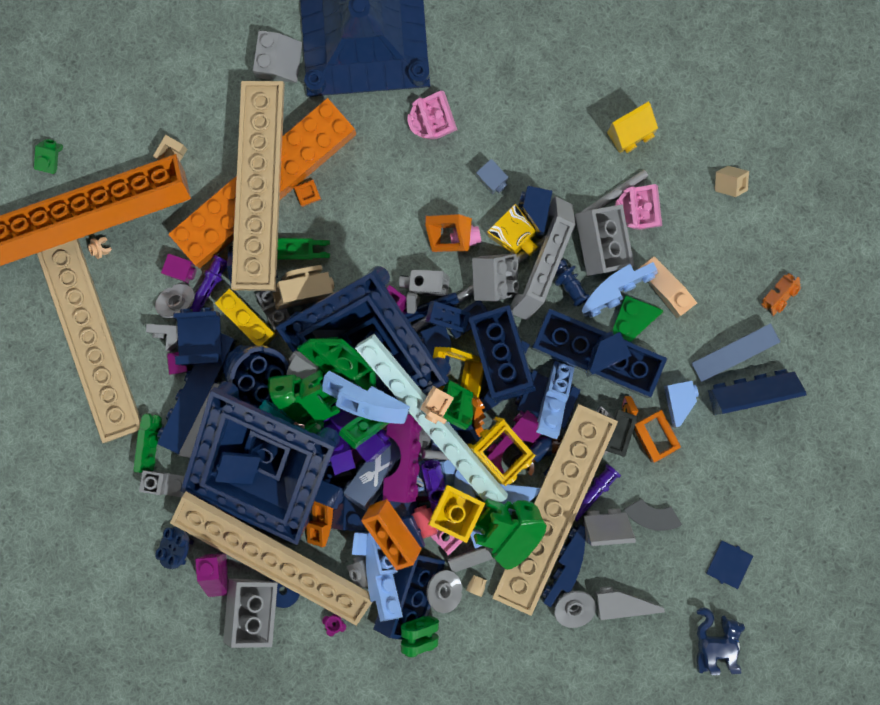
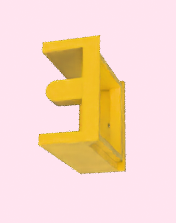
[433,347,484,399]
[467,417,536,486]

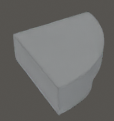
[407,292,420,314]

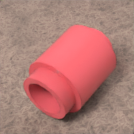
[411,505,438,539]

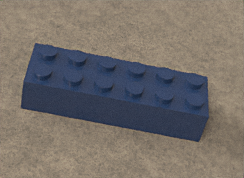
[532,309,667,398]

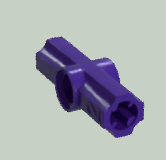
[421,459,446,512]

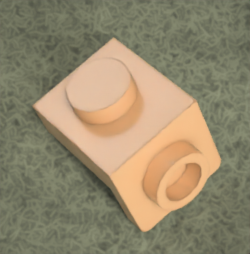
[420,386,454,424]

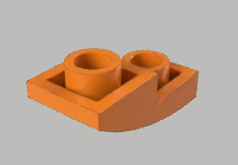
[471,397,486,437]

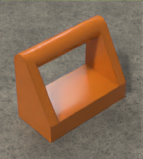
[425,214,472,252]
[634,410,681,463]

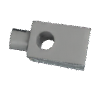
[399,270,450,297]

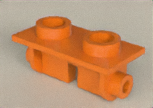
[761,273,801,316]

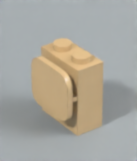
[272,265,334,310]

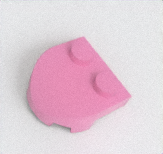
[408,91,457,139]
[615,184,662,230]

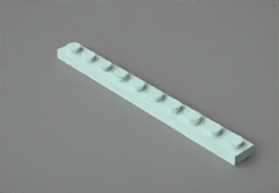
[355,334,508,503]

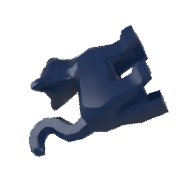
[696,608,745,675]

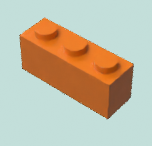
[361,499,422,570]

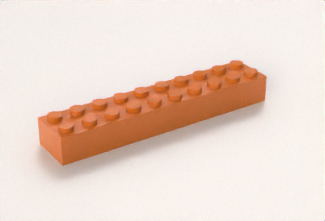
[168,98,357,269]
[0,154,191,266]

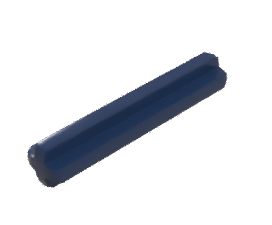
[403,293,459,322]

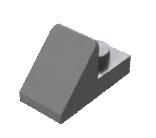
[146,324,178,352]

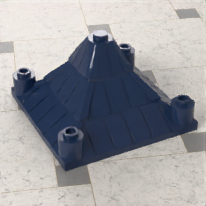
[300,0,430,97]
[276,266,451,407]
[181,382,340,545]

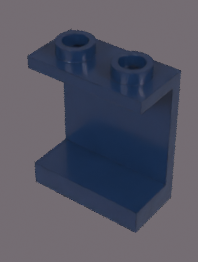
[173,308,222,366]
[515,370,581,429]

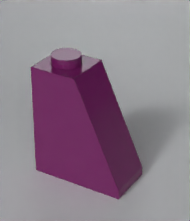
[195,553,228,597]

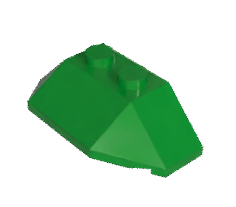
[297,337,376,391]

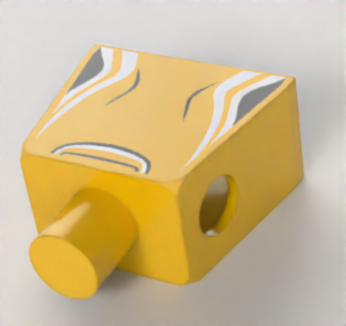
[487,204,539,256]

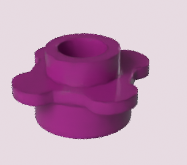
[322,614,346,636]

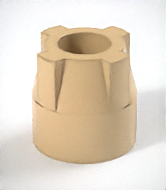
[466,575,487,597]

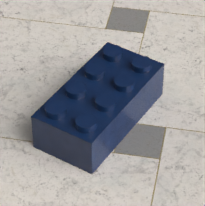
[469,305,536,403]

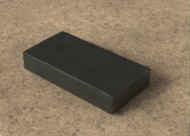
[605,410,638,457]

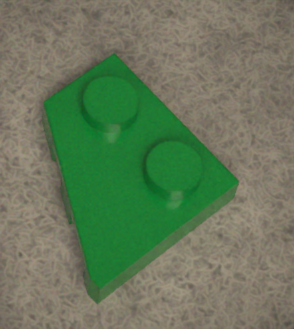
[612,296,663,342]

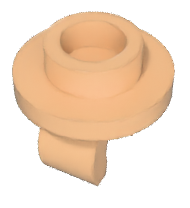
[88,237,112,259]

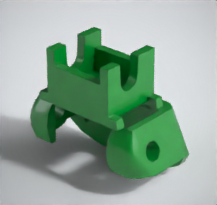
[268,370,340,435]
[474,499,547,570]

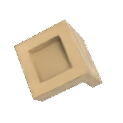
[153,135,187,161]
[715,166,749,197]

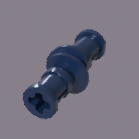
[555,258,590,307]

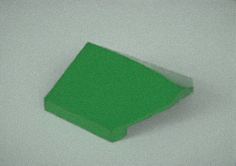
[443,380,473,430]

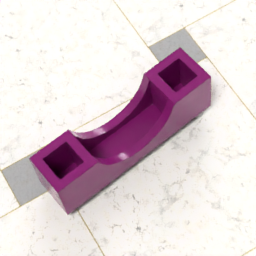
[486,410,541,474]
[383,414,422,503]

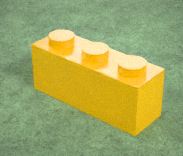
[215,288,277,346]

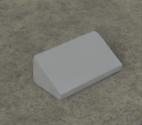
[448,546,492,573]

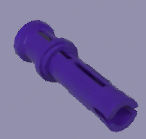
[189,254,227,312]
[575,464,621,522]

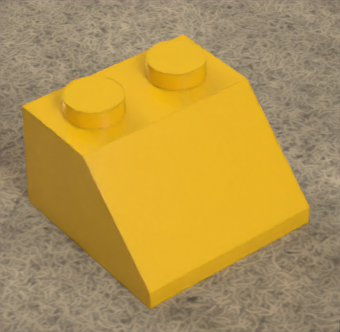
[607,101,658,153]
[428,485,485,543]

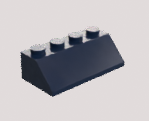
[708,369,807,415]
[373,553,446,640]

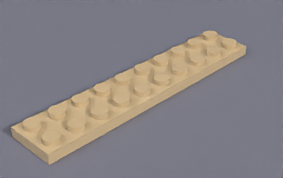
[231,81,285,291]
[37,239,141,443]
[492,404,618,616]
[170,492,372,626]

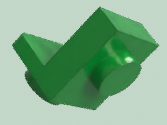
[34,139,63,174]

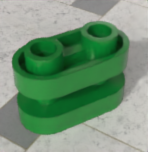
[401,616,439,657]

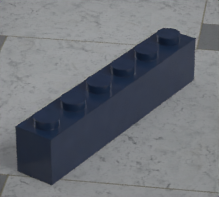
[157,333,237,454]

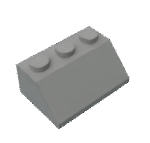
[575,204,634,276]
[223,578,278,648]

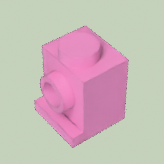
[431,529,463,555]

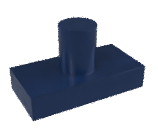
[425,301,470,333]

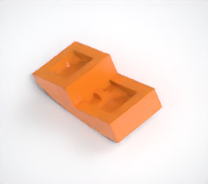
[307,501,333,547]

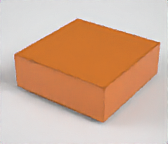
[294,180,321,207]

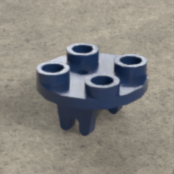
[155,527,194,570]

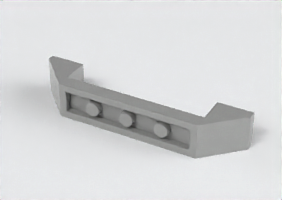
[510,196,575,320]
[139,470,185,497]

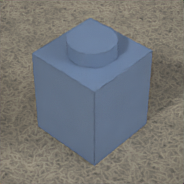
[476,159,508,195]

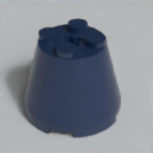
[223,345,289,409]

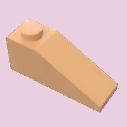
[639,256,697,318]

